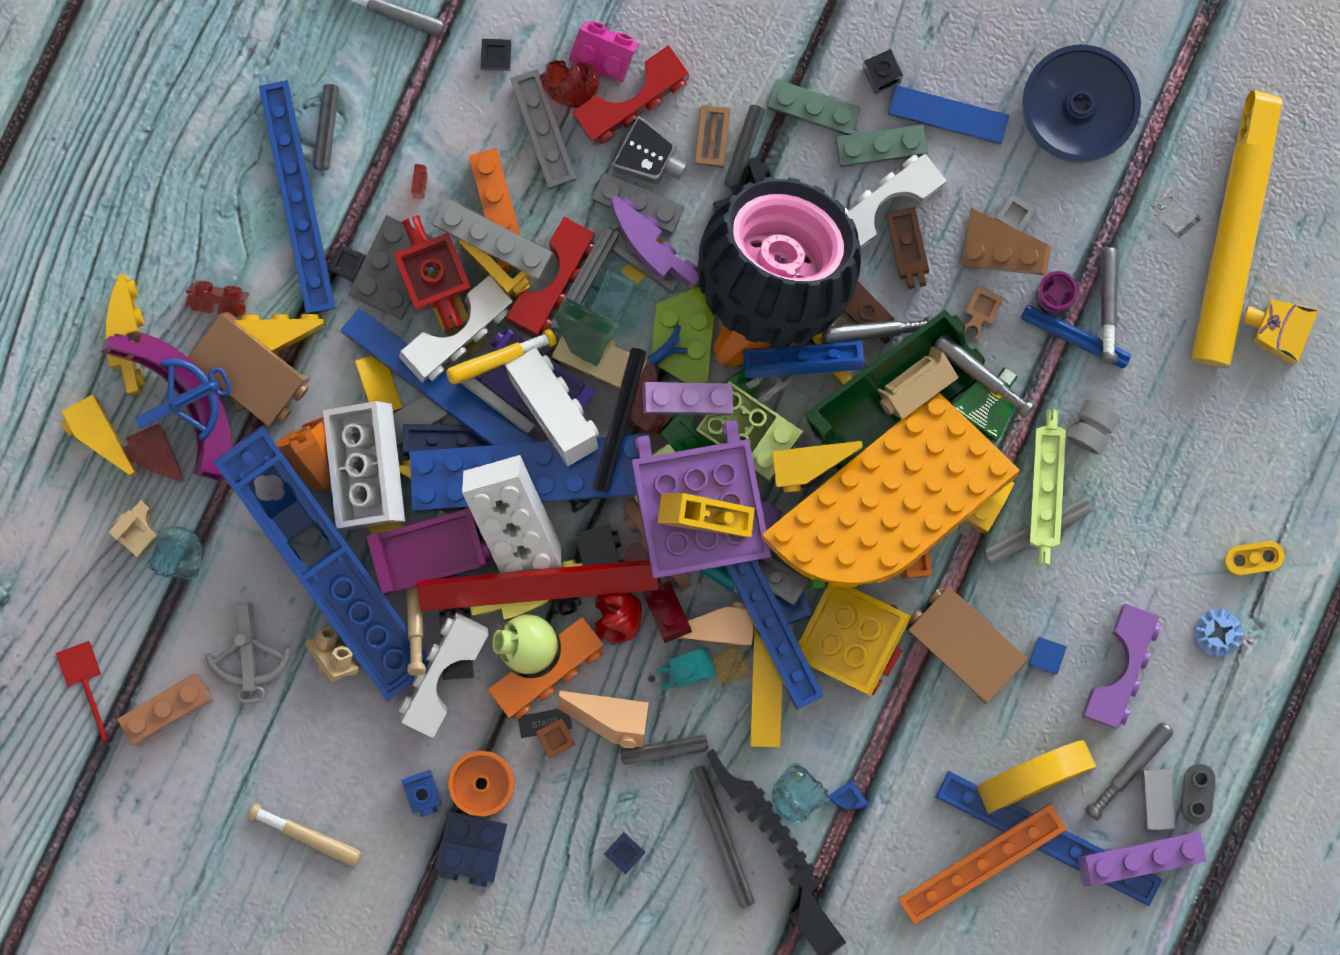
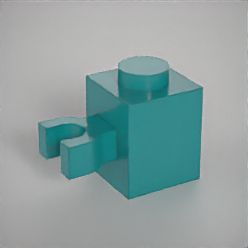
[656,647,718,690]

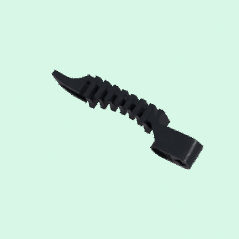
[707,749,847,955]

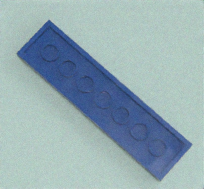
[409,434,648,512]

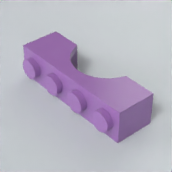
[1082,604,1161,729]
[1077,832,1207,887]

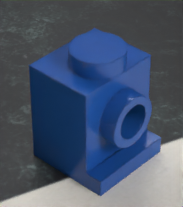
[401,770,442,817]

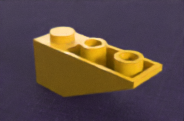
[234,314,326,354]

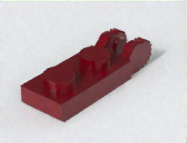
[643,577,692,643]

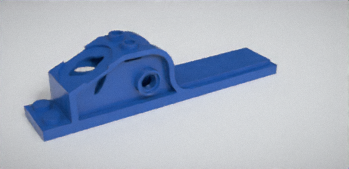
[213,426,430,702]

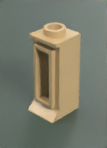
[877,346,959,419]

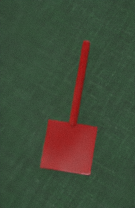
[56,641,108,742]

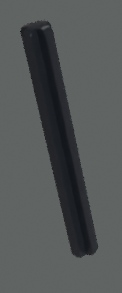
[593,348,646,493]

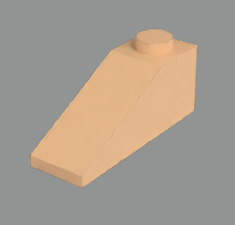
[677,602,754,647]
[558,691,649,748]

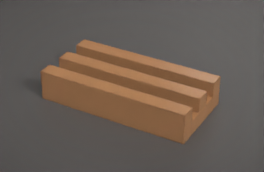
[695,105,731,168]

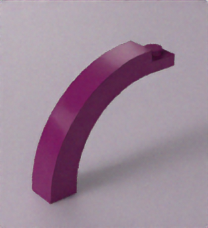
[101,332,232,482]

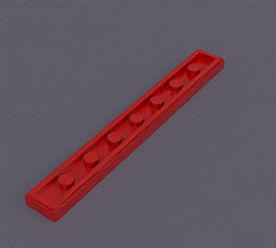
[417,560,659,611]

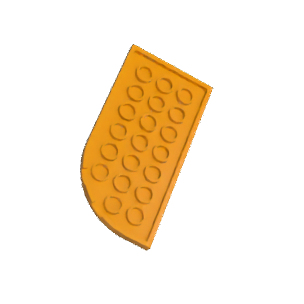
[762,392,1020,587]

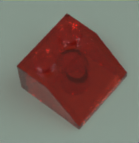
[627,363,666,437]

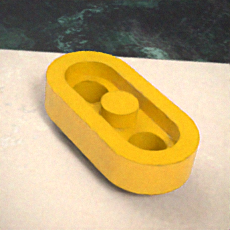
[1224,541,1285,576]

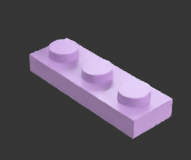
[642,382,733,415]

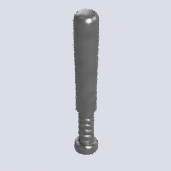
[821,316,934,344]
[934,335,1035,418]
[1085,722,1173,821]

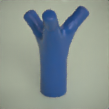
[648,325,687,367]

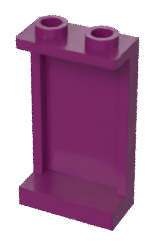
[366,507,491,595]

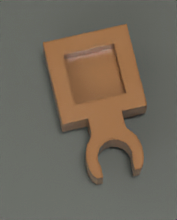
[964,286,1004,342]

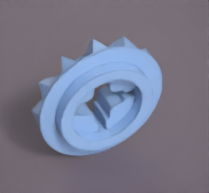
[1195,609,1243,657]

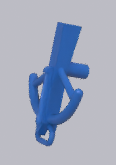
[135,359,232,441]

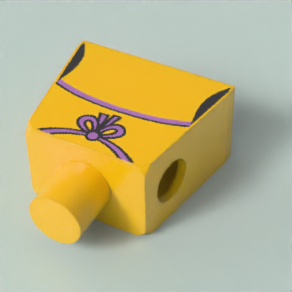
[1242,300,1319,366]

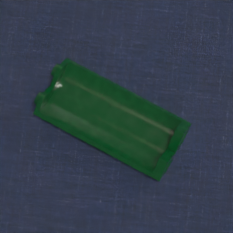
[805,309,985,470]

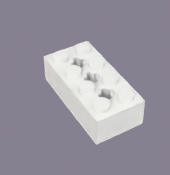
[323,401,405,530]
[462,455,562,573]

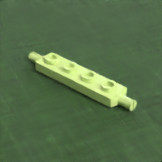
[1030,409,1066,566]

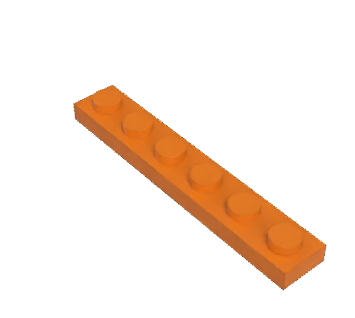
[898,803,1067,925]

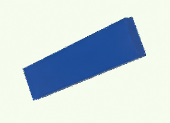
[888,85,1009,145]
[743,341,864,378]

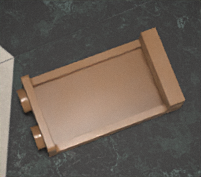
[188,312,310,426]
[907,586,1028,704]

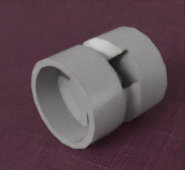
[1066,400,1120,455]

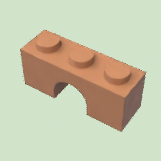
[117,673,214,746]

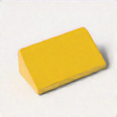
[355,356,403,412]

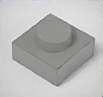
[995,193,1036,232]

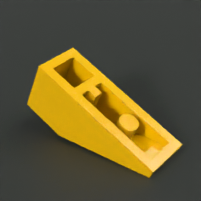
[61,394,138,478]
[772,441,863,493]
[657,493,755,538]

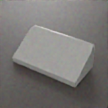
[1141,769,1175,830]

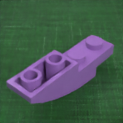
[611,195,699,291]

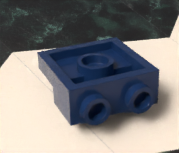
[435,811,507,887]

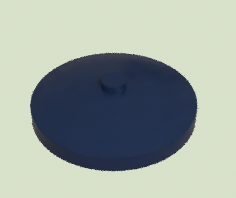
[1022,44,1141,163]

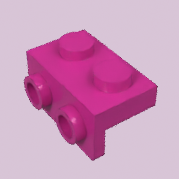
[568,21,639,82]

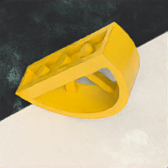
[976,740,1097,815]

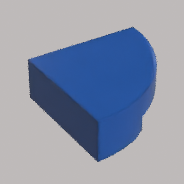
[827,780,869,810]

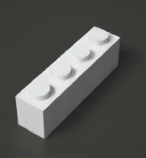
[505,347,599,466]

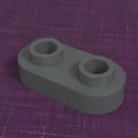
[1181,764,1216,824]

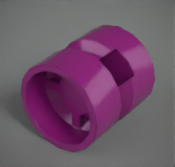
[1035,271,1077,315]

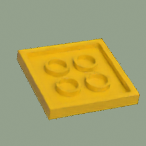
[798,583,911,697]

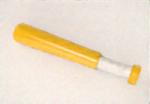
[447,329,557,385]

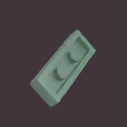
[768,79,860,135]
[836,124,928,167]

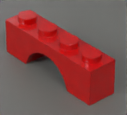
[572,45,689,146]
[506,216,595,338]

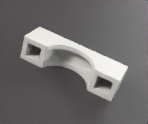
[845,154,947,249]
[399,275,513,383]
[399,612,489,738]

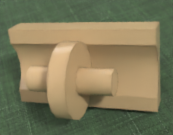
[306,627,359,683]

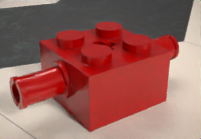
[393,215,471,332]

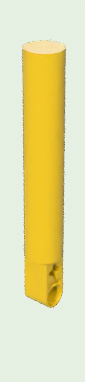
[1191,90,1282,368]

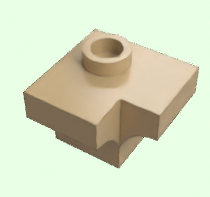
[108,500,161,559]

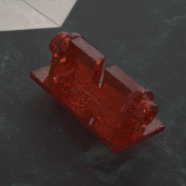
[186,281,250,318]

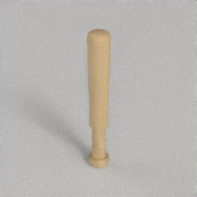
[406,586,426,676]

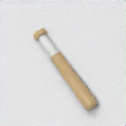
[248,803,361,866]

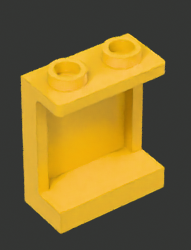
[459,240,532,300]

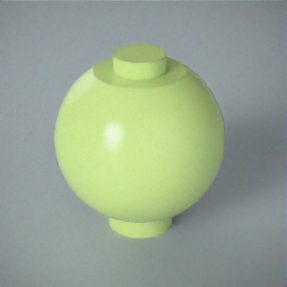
[492,614,559,674]

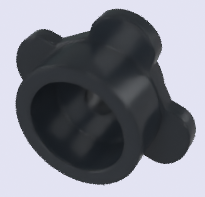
[552,597,582,616]

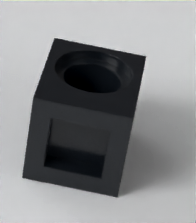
[862,49,903,94]

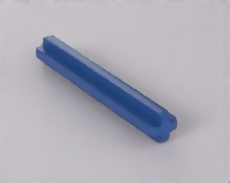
[1021,305,1131,368]

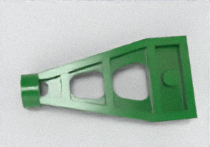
[658,366,759,452]

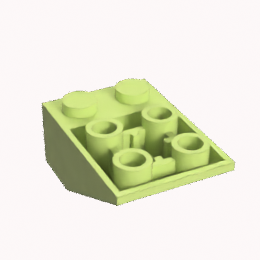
[696,381,803,483]

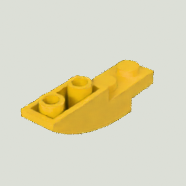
[106,274,146,397]

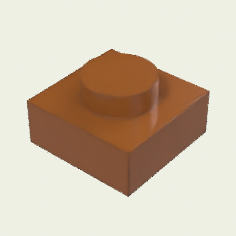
[535,718,576,759]

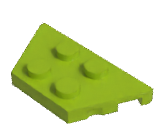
[651,287,714,383]

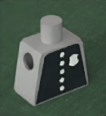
[612,116,687,184]

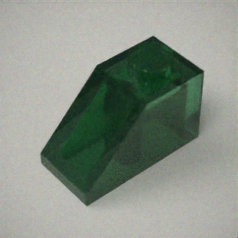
[554,298,619,366]

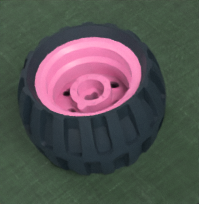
[698,177,861,347]

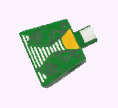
[953,367,1018,443]

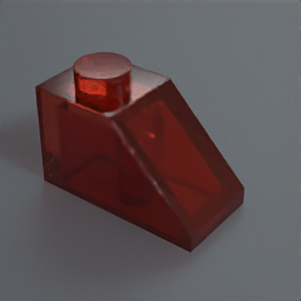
[124,424,185,483]

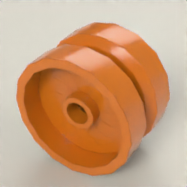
[448,750,516,817]

